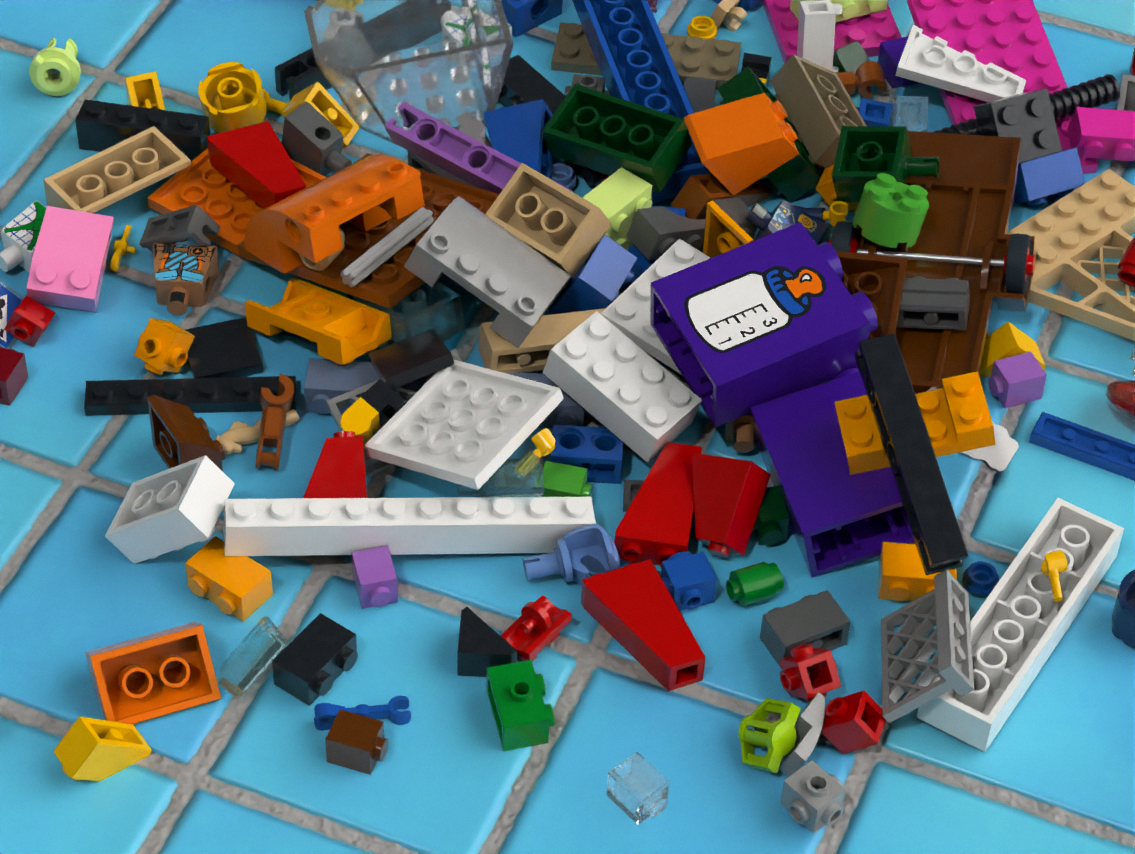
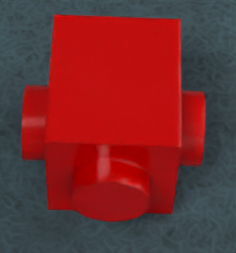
[821,690,886,754]

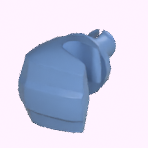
[522,524,620,585]

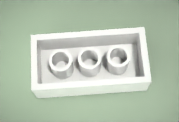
[543,311,702,463]

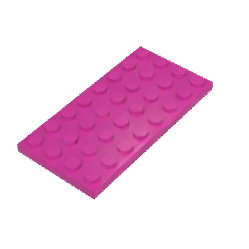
[907,0,1099,174]

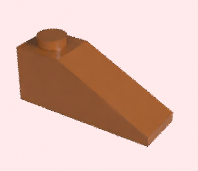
[671,174,771,219]

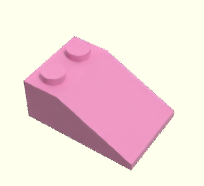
[26,206,114,313]

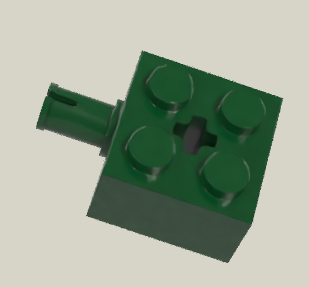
[832,126,940,202]

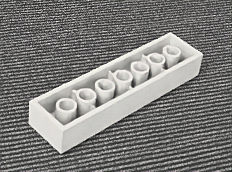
[917,498,1124,752]

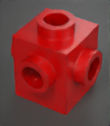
[779,644,841,702]

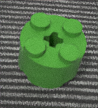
[853,173,929,248]

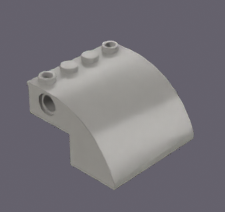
[404,196,571,348]

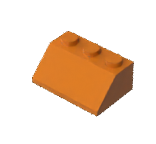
[85,621,222,724]

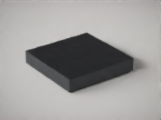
[185,317,263,378]
[368,329,454,389]

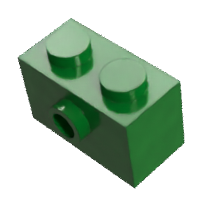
[486,660,555,751]

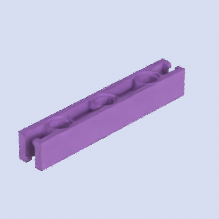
[384,102,572,194]

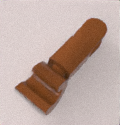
[836,61,887,100]
[255,374,294,471]

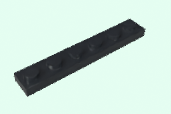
[84,376,296,416]

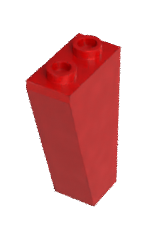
[206,121,307,209]
[614,442,702,566]
[581,559,705,691]

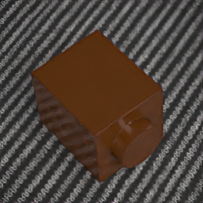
[325,709,389,775]

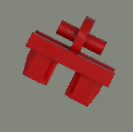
[500,595,572,662]

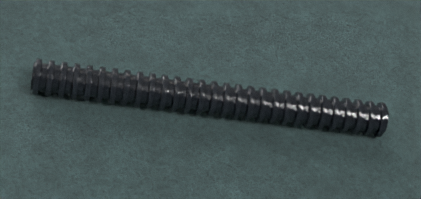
[934,74,1120,135]

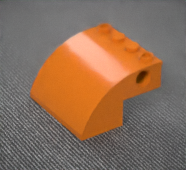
[244,154,425,274]

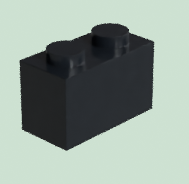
[272,613,358,706]

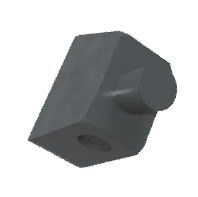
[282,101,352,176]

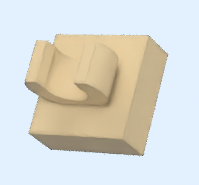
[710,0,747,32]

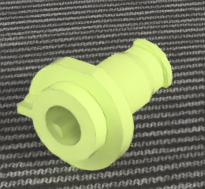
[29,38,81,96]

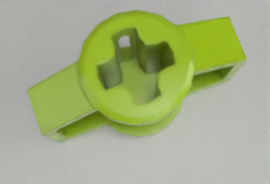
[738,698,801,774]

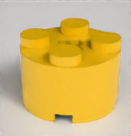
[198,62,267,134]

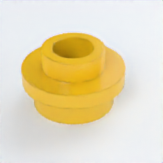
[687,16,717,39]

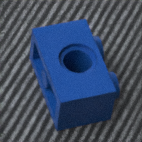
[497,0,563,37]

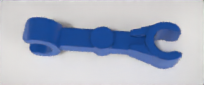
[314,695,411,731]

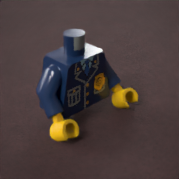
[745,201,848,245]

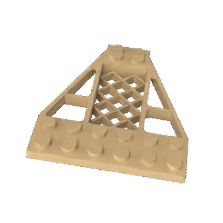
[1007,169,1135,341]

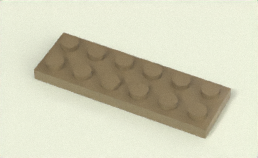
[551,22,741,89]

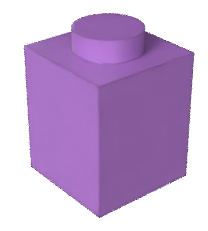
[988,352,1047,408]
[351,545,398,609]

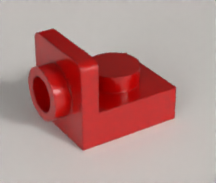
[4,295,56,347]

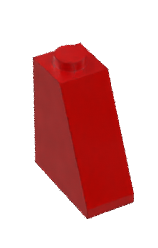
[303,431,367,498]
[692,453,771,558]

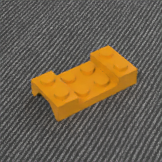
[244,277,392,365]
[834,371,995,475]

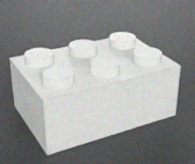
[105,455,235,564]

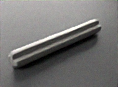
[340,207,434,287]

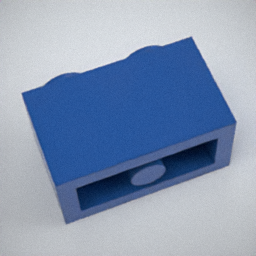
[1014,147,1085,206]

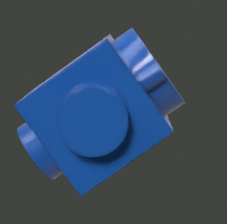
[661,551,717,611]

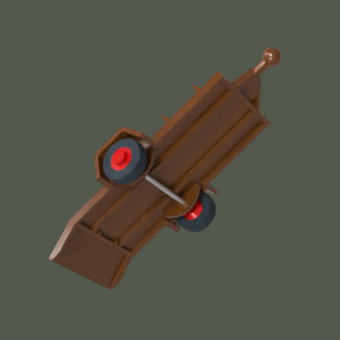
[829,131,1035,394]

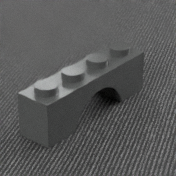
[626,197,757,260]

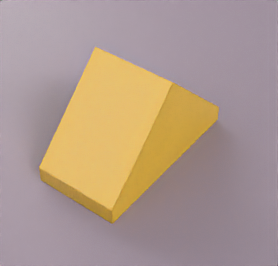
[125,71,165,110]
[980,322,1045,378]

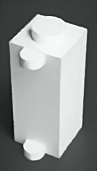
[797,0,842,73]

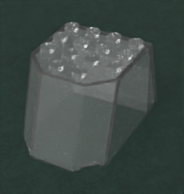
[304,0,513,145]

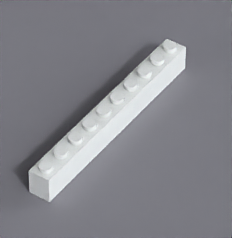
[223,497,596,556]

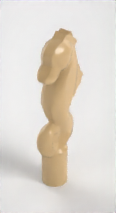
[216,409,299,455]

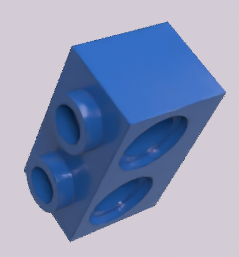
[551,425,623,484]

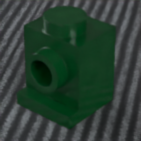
[752,486,790,545]

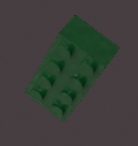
[718,66,821,203]
[542,84,692,193]

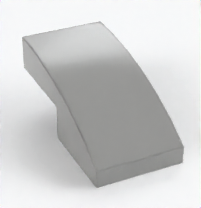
[779,693,825,777]

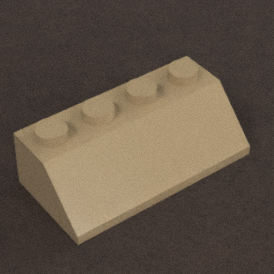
[43,126,191,213]

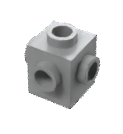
[781,760,846,833]

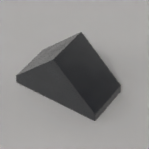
[457,607,517,677]

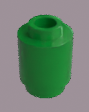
[726,562,784,607]

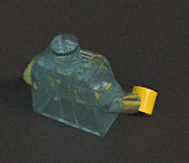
[457,428,555,497]

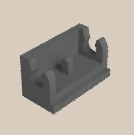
[139,205,220,253]

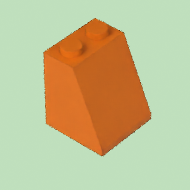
[684,93,799,196]

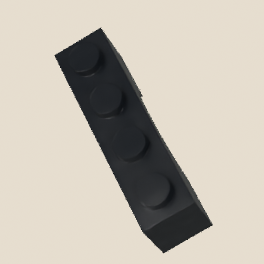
[75,100,210,161]

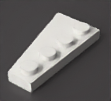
[895,25,1026,102]

